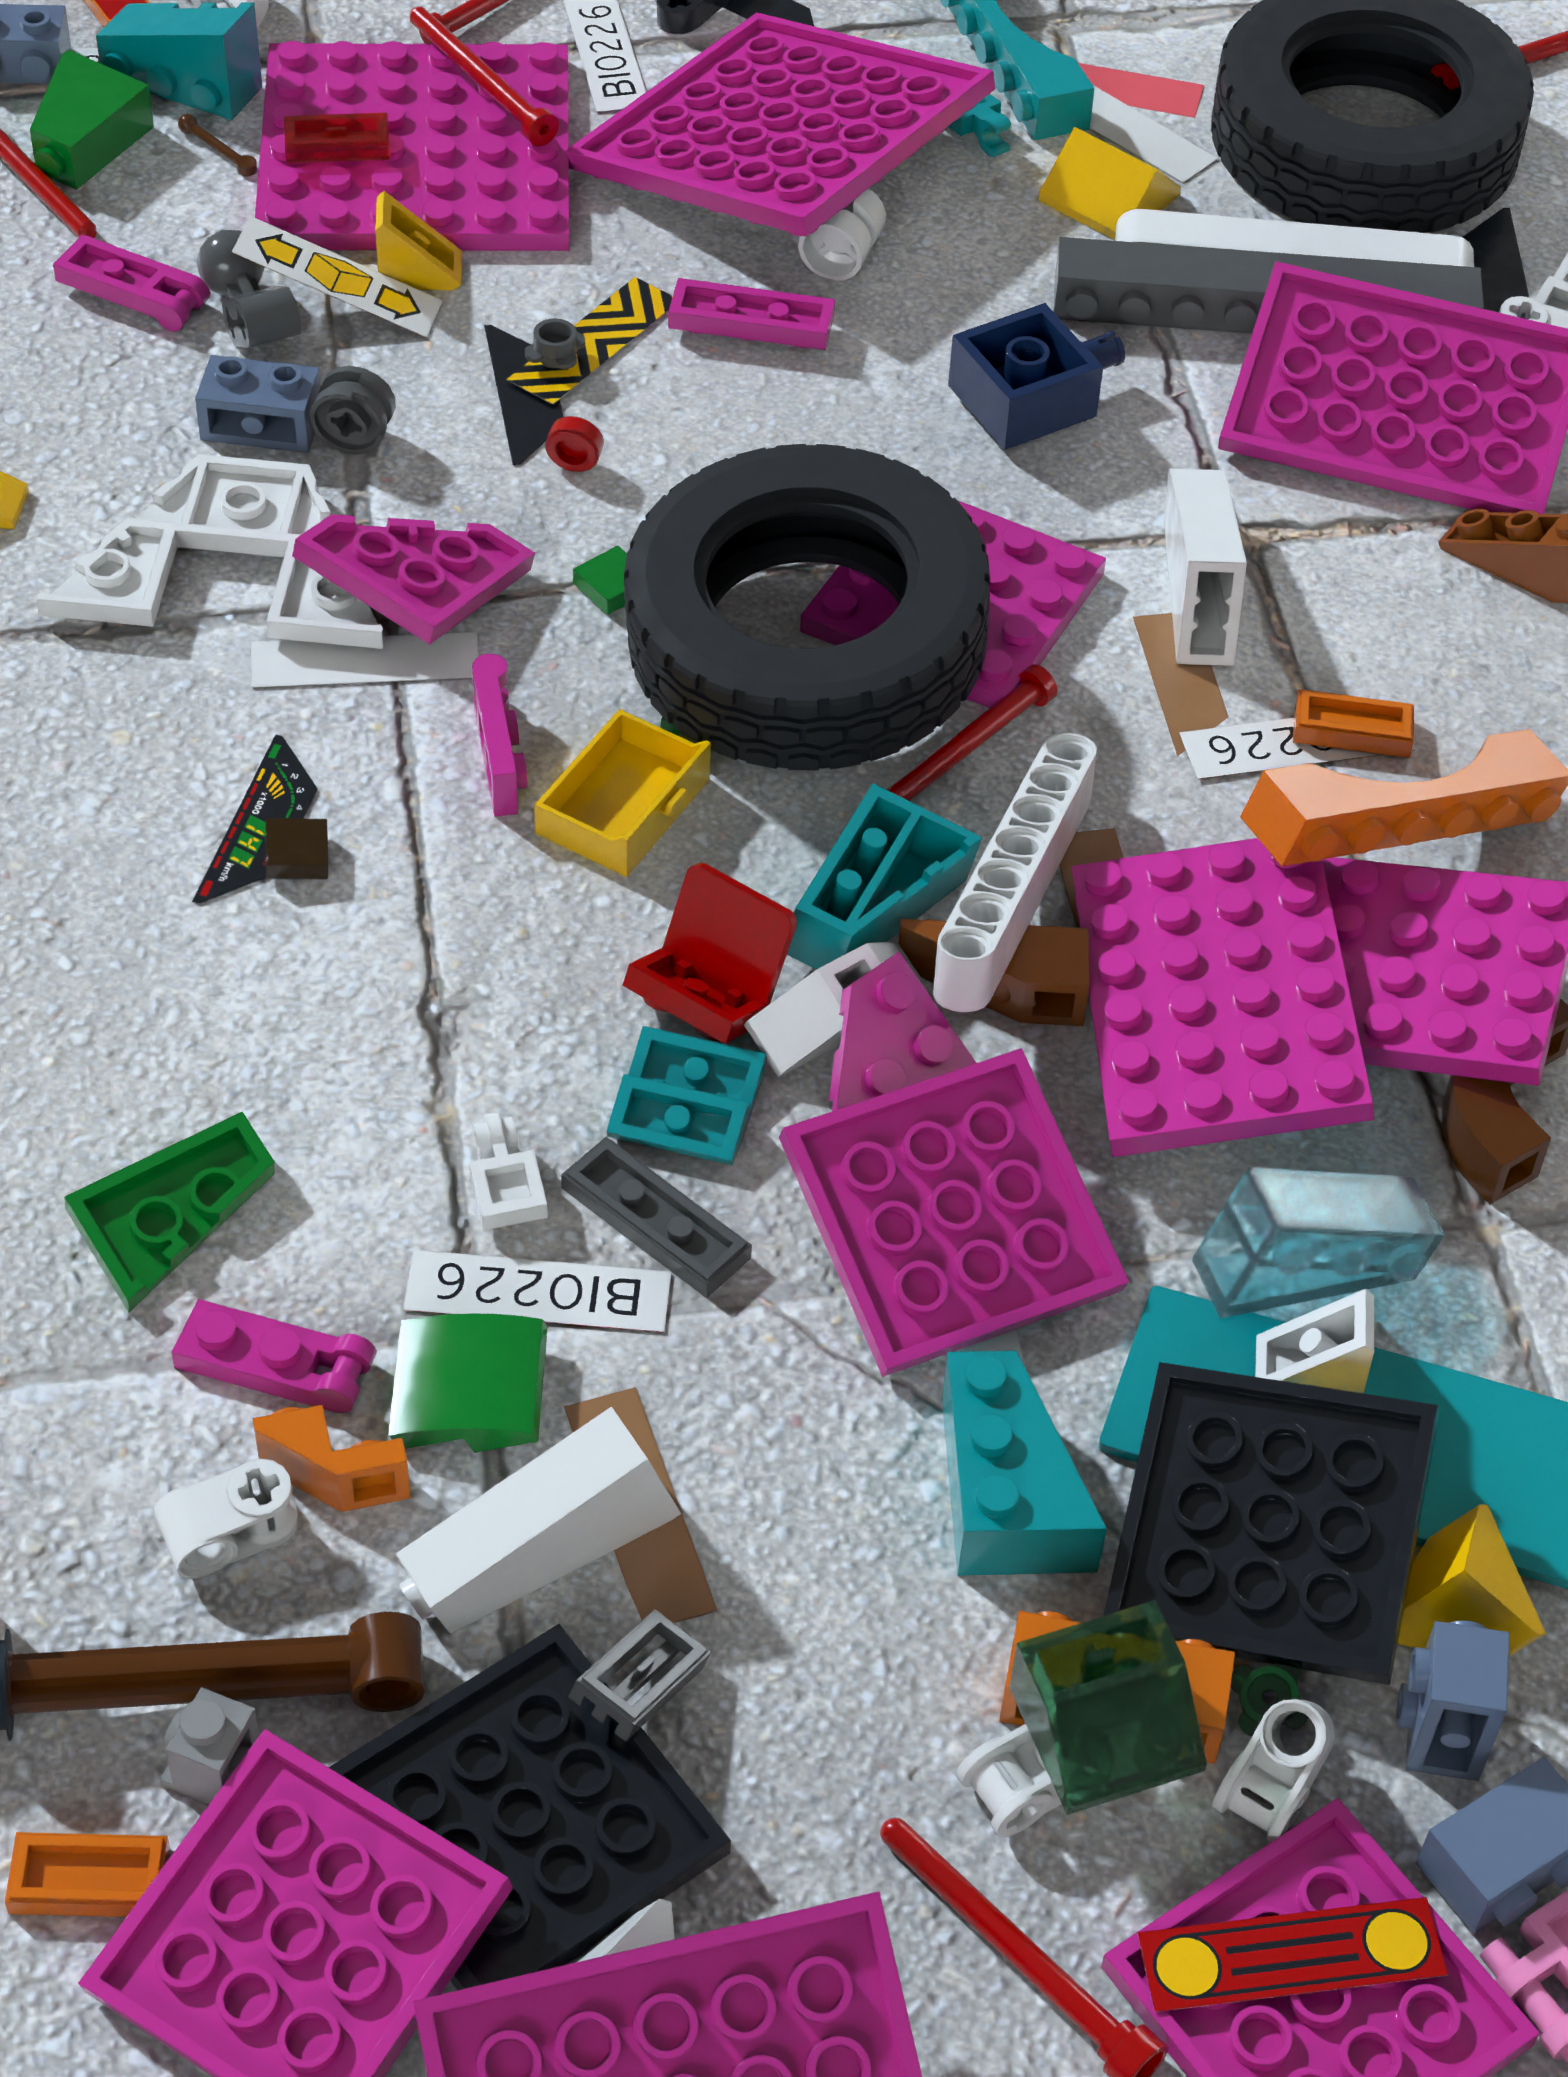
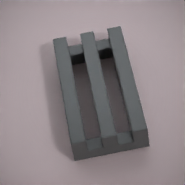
[568,1609,711,1742]

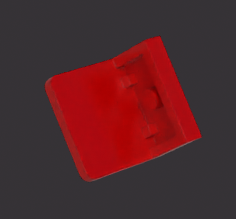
[622,863,797,1044]

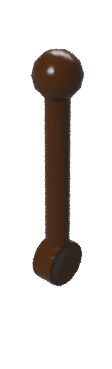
[178,113,257,177]

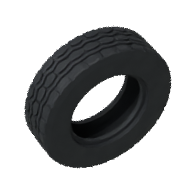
[1211,0,1534,233]
[624,444,990,771]

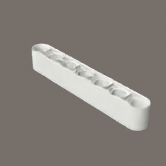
[1115,209,1474,267]
[933,733,1097,1012]

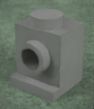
[160,1687,259,1805]

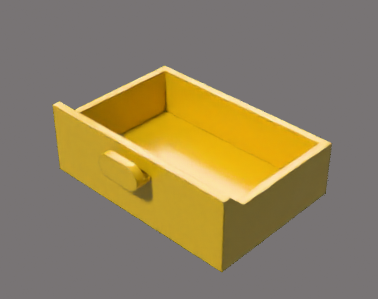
[534,709,711,877]

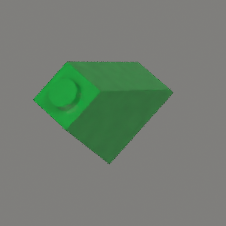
[30,50,154,190]

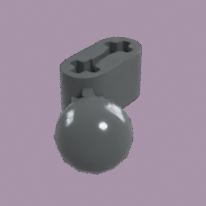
[197,229,301,348]

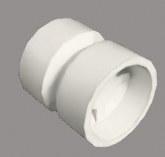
[798,188,886,281]

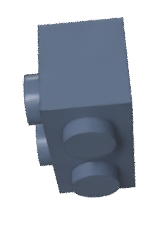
[0,4,71,84]
[195,355,321,453]
[1396,1621,1509,1781]
[1416,1757,1568,1934]

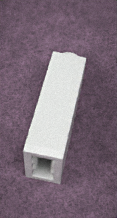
[1164,468,1247,666]
[396,1406,681,1634]

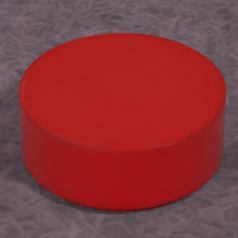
[545,416,604,472]

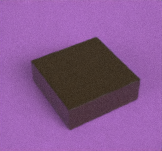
[265,818,328,879]

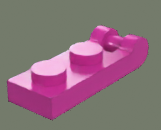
[53,234,211,332]
[472,654,528,817]
[171,1299,377,1413]

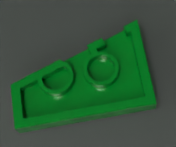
[64,1112,275,1313]

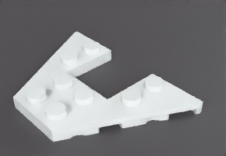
[36,454,384,649]

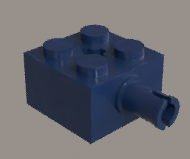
[948,303,1125,450]

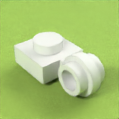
[469,1112,548,1231]

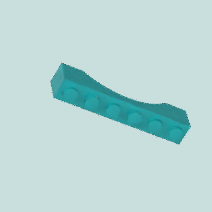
[940,0,1095,141]

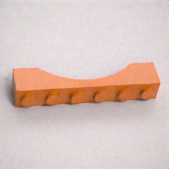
[1240,729,1568,866]

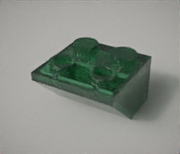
[1009,1600,1207,1815]

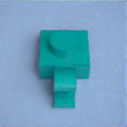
[948,94,1011,157]

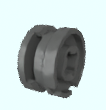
[309,365,396,455]

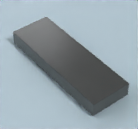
[561,1136,752,1298]

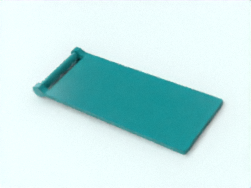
[1098,1286,1568,1589]

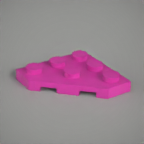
[292,514,535,645]
[829,952,976,1111]

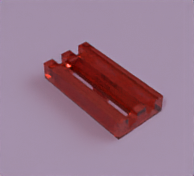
[284,112,390,163]

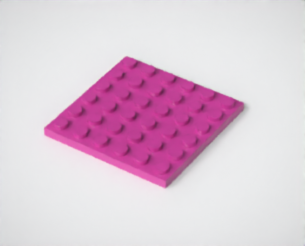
[565,13,995,237]
[255,41,569,251]

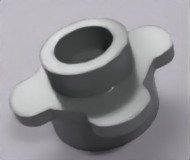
[525,318,585,369]

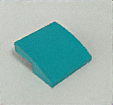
[606,1026,767,1165]

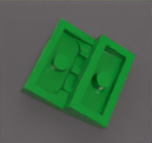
[388,1313,548,1453]

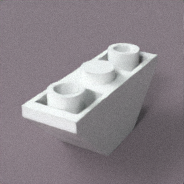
[744,942,931,1078]

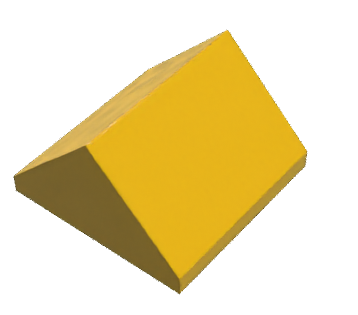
[1038,127,1181,240]

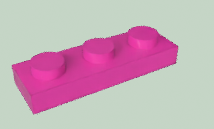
[668,278,835,350]

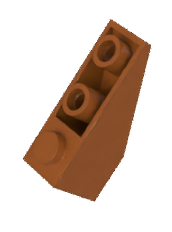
[1438,509,1568,603]
[898,919,1089,1026]

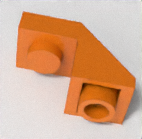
[253,1405,411,1512]

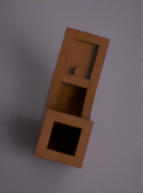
[1441,999,1568,1205]

